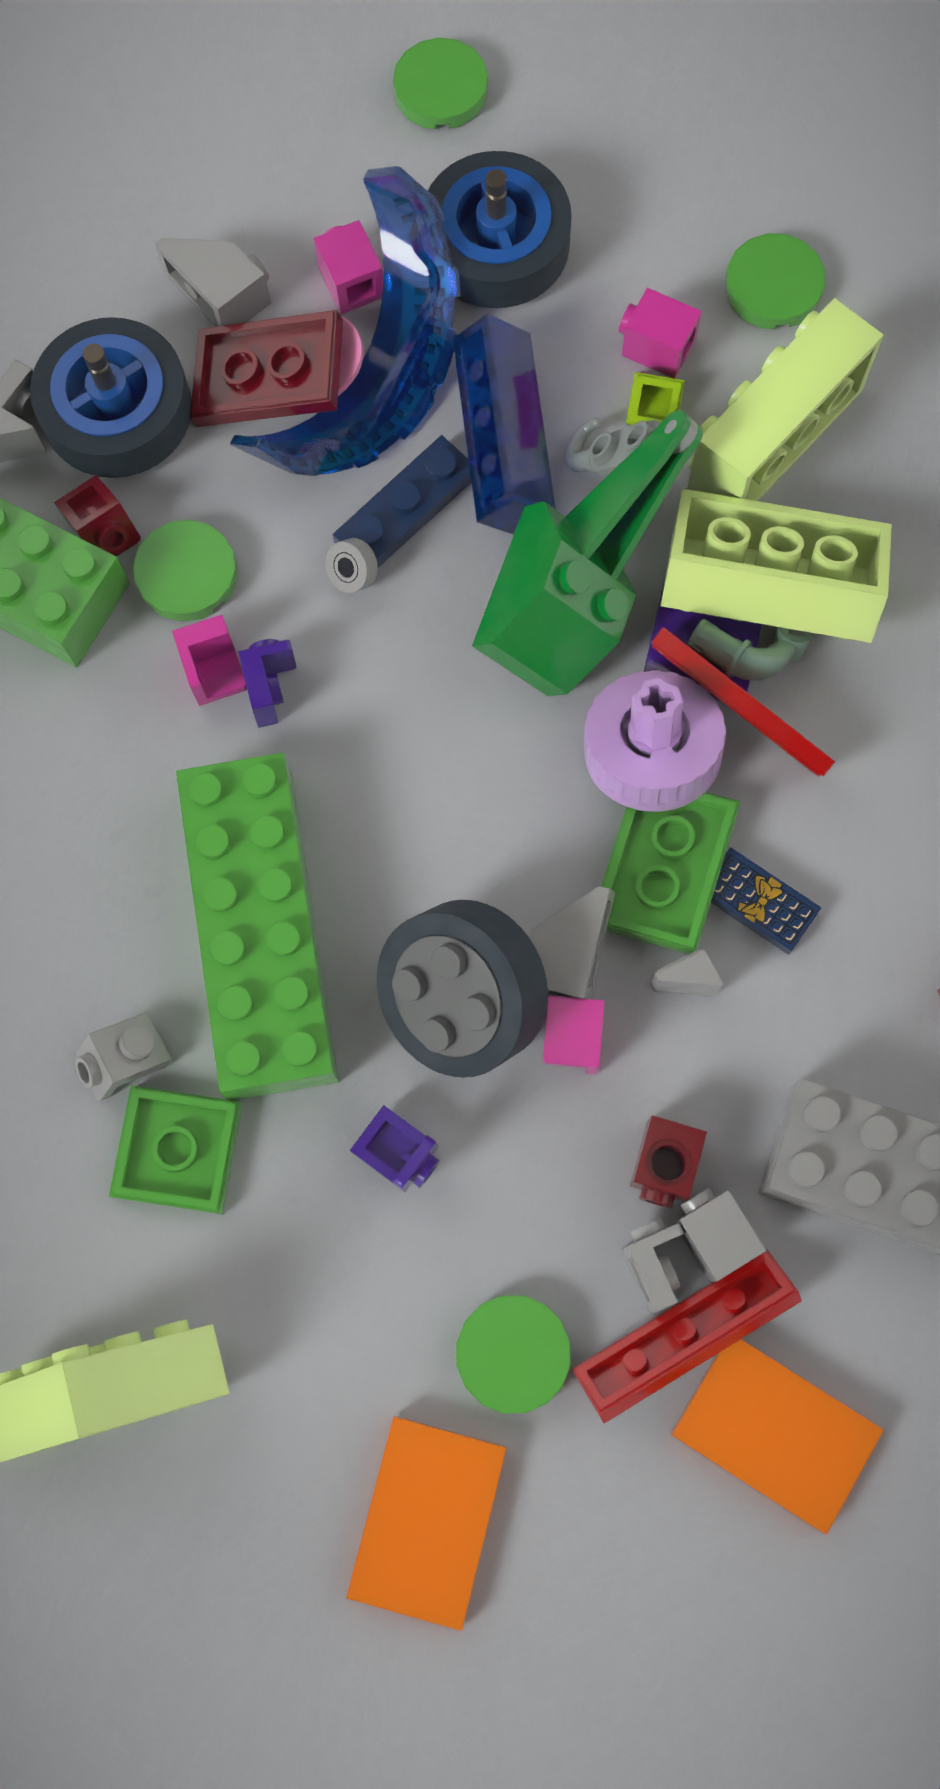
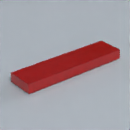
[651,627,836,777]
[572,1249,802,1424]

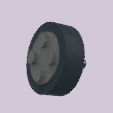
[377,900,548,1078]

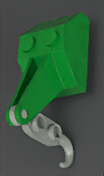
[472,410,703,696]

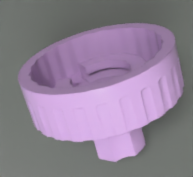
[584,670,726,812]

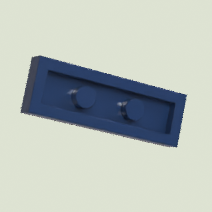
[332,435,478,568]

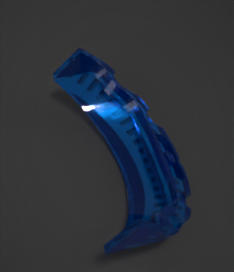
[230,166,460,476]

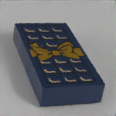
[711,847,822,955]

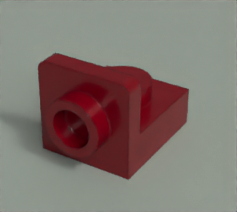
[54,475,141,557]

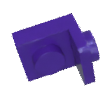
[238,639,297,728]

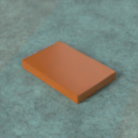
[670,1339,884,1536]
[346,1416,507,1631]

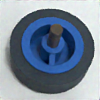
[423,151,572,308]
[30,317,191,478]

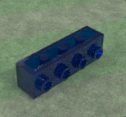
[453,314,556,535]

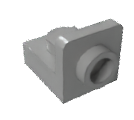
[622,1218,684,1313]

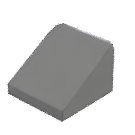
[651,949,724,996]

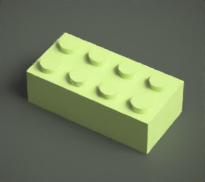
[687,298,884,501]
[661,488,892,643]

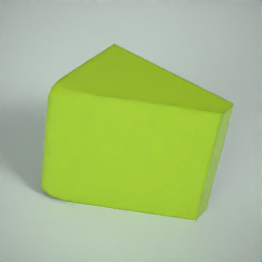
[626,372,685,425]

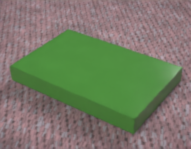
[601,792,741,955]

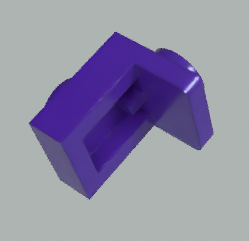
[349,1105,440,1192]

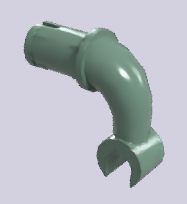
[687,619,813,681]

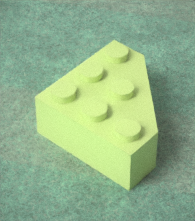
[0,1319,230,1462]

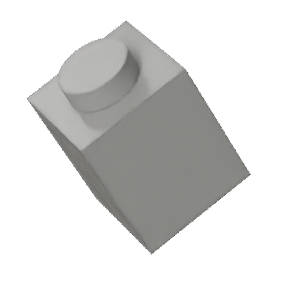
[674,1188,767,1283]

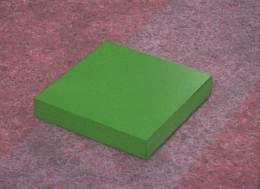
[109,1085,243,1215]

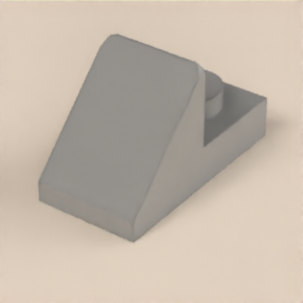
[0,359,46,463]

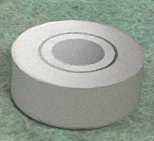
[325,538,378,593]

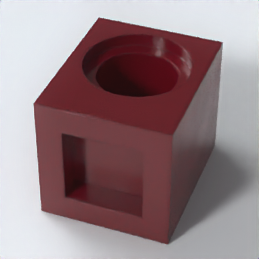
[629,1115,707,1208]

